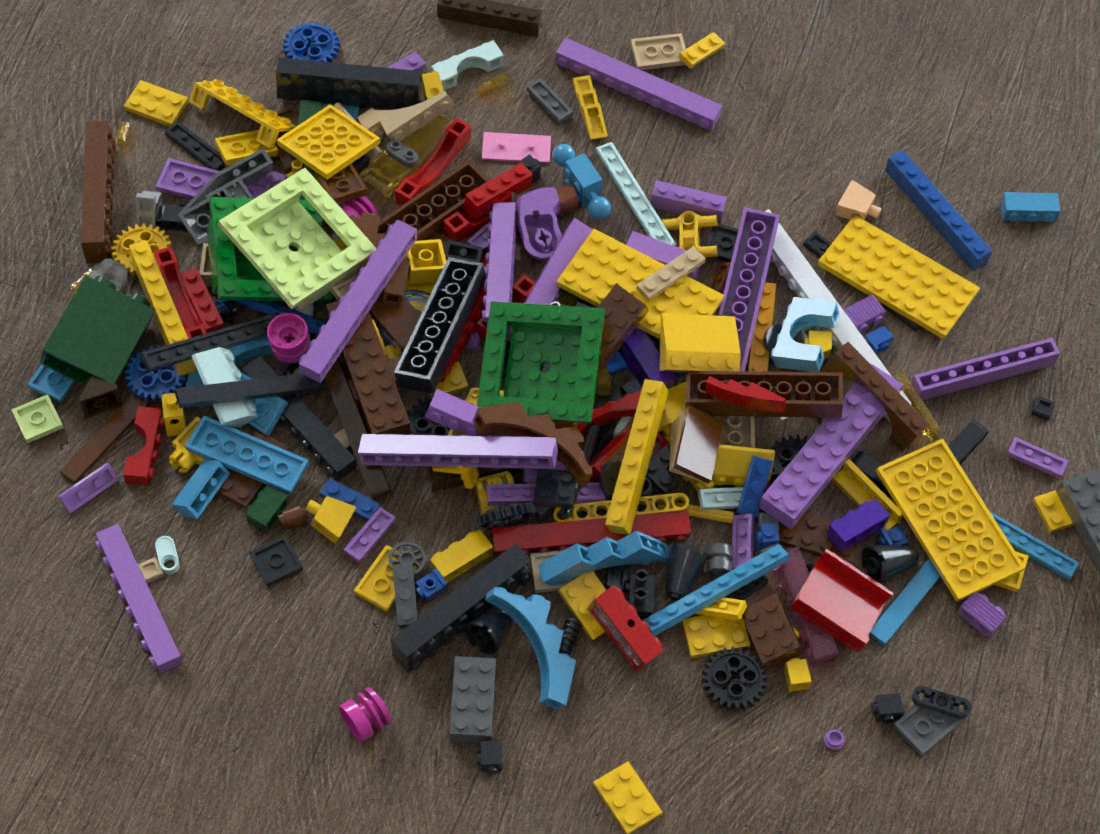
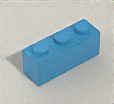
[1001,192,1060,222]
[172,459,230,519]

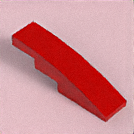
[706,376,785,413]

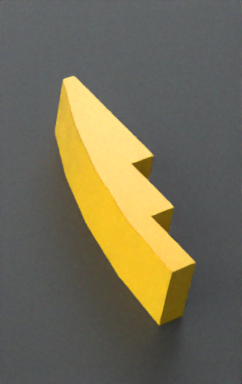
[572,75,608,140]

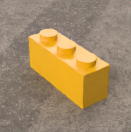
[430,529,493,583]

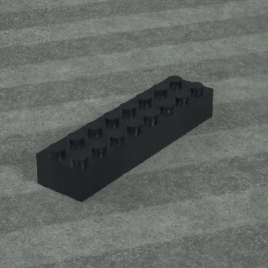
[276,58,421,110]
[394,257,486,394]
[391,544,532,673]

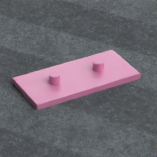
[482,132,551,164]

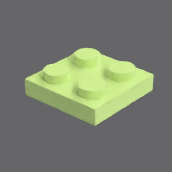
[11,394,63,443]

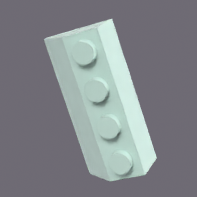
[192,347,258,428]

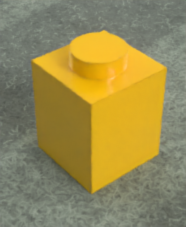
[784,658,811,692]

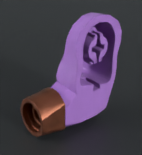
[516,184,578,261]

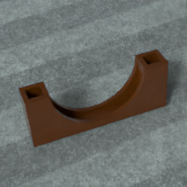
[822,342,930,452]

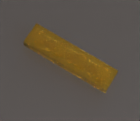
[894,370,942,442]

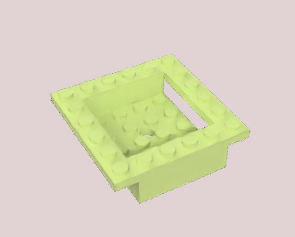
[218,168,377,310]

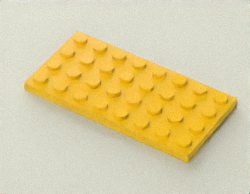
[817,215,980,340]
[556,229,724,339]
[876,439,1025,602]

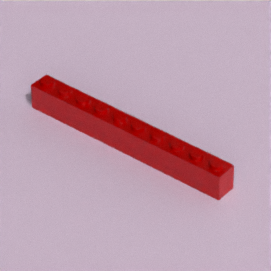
[491,510,691,557]

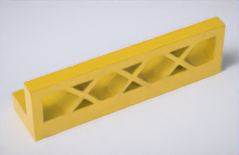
[832,459,902,531]

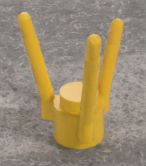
[372,319,402,362]

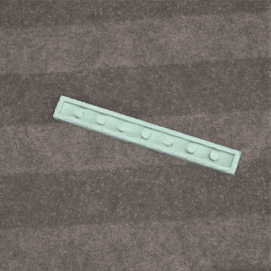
[596,142,676,246]

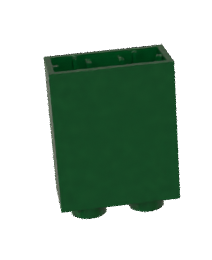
[40,275,155,386]

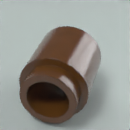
[277,504,308,529]

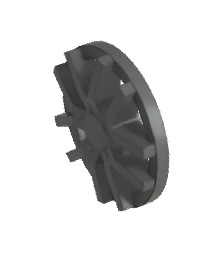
[388,542,426,576]

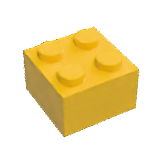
[405,239,446,285]

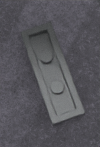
[526,78,573,124]
[392,564,418,626]

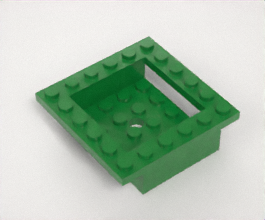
[207,197,332,302]
[477,301,605,427]

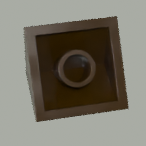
[79,376,122,419]

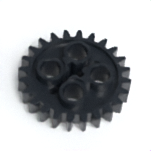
[407,394,450,436]
[770,434,807,479]
[472,502,536,529]
[701,646,768,712]

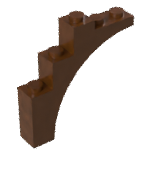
[321,212,410,306]
[473,402,593,487]

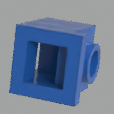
[864,326,894,356]
[754,523,779,552]
[415,568,447,603]

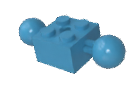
[552,144,611,220]

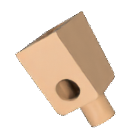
[835,180,882,220]

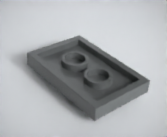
[893,688,967,757]

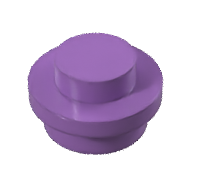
[824,730,845,750]

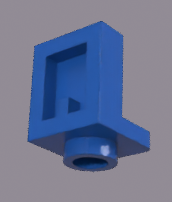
[877,526,908,546]

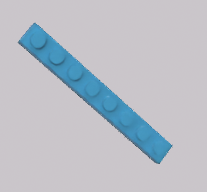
[643,544,790,636]

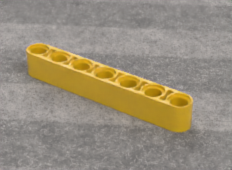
[554,493,689,522]

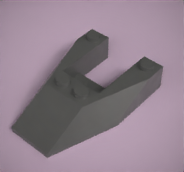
[178,148,273,246]

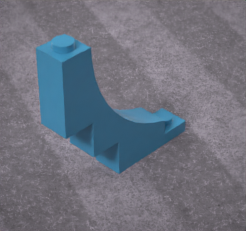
[538,531,669,586]

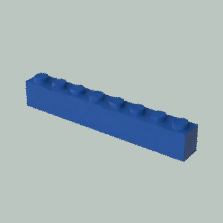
[885,150,992,271]

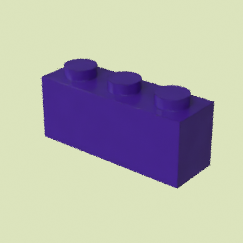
[826,499,890,553]

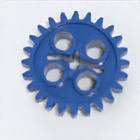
[283,21,340,63]
[125,345,188,403]

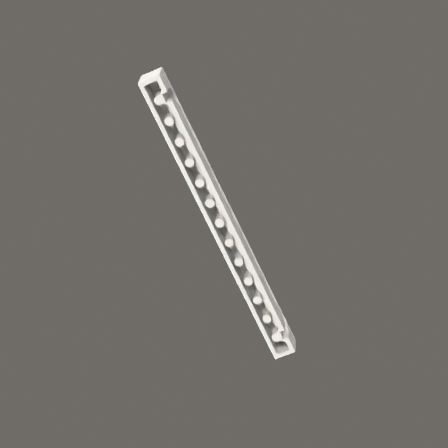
[765,209,912,422]

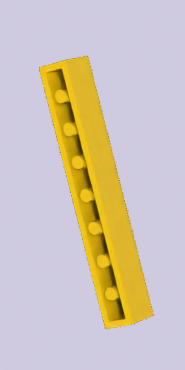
[129,240,197,376]
[605,379,669,535]

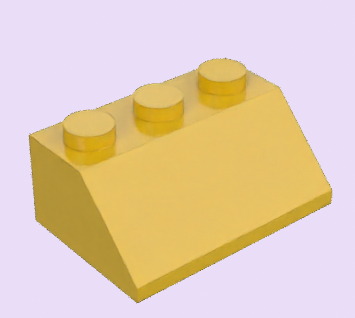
[712,444,775,488]

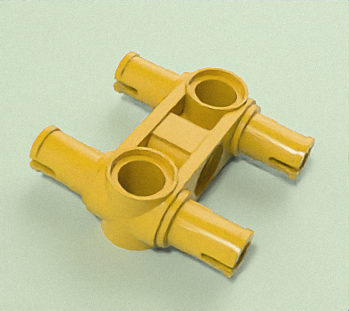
[662,211,718,258]

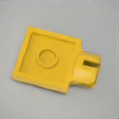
[169,417,206,473]

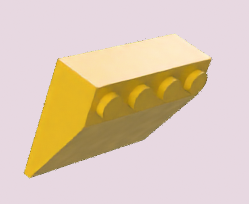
[660,313,740,372]

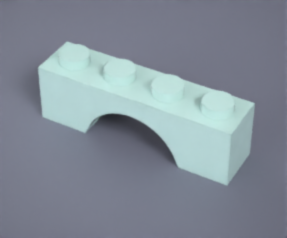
[432,40,504,91]

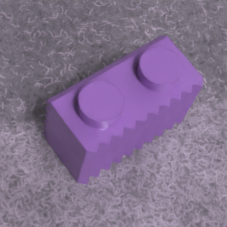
[843,295,886,333]
[958,592,1007,639]

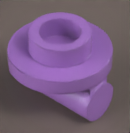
[466,331,481,351]

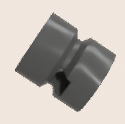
[706,543,733,579]

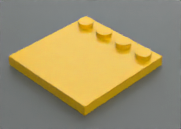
[277,104,380,180]

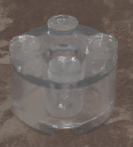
[89,259,130,296]

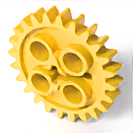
[111,223,172,277]

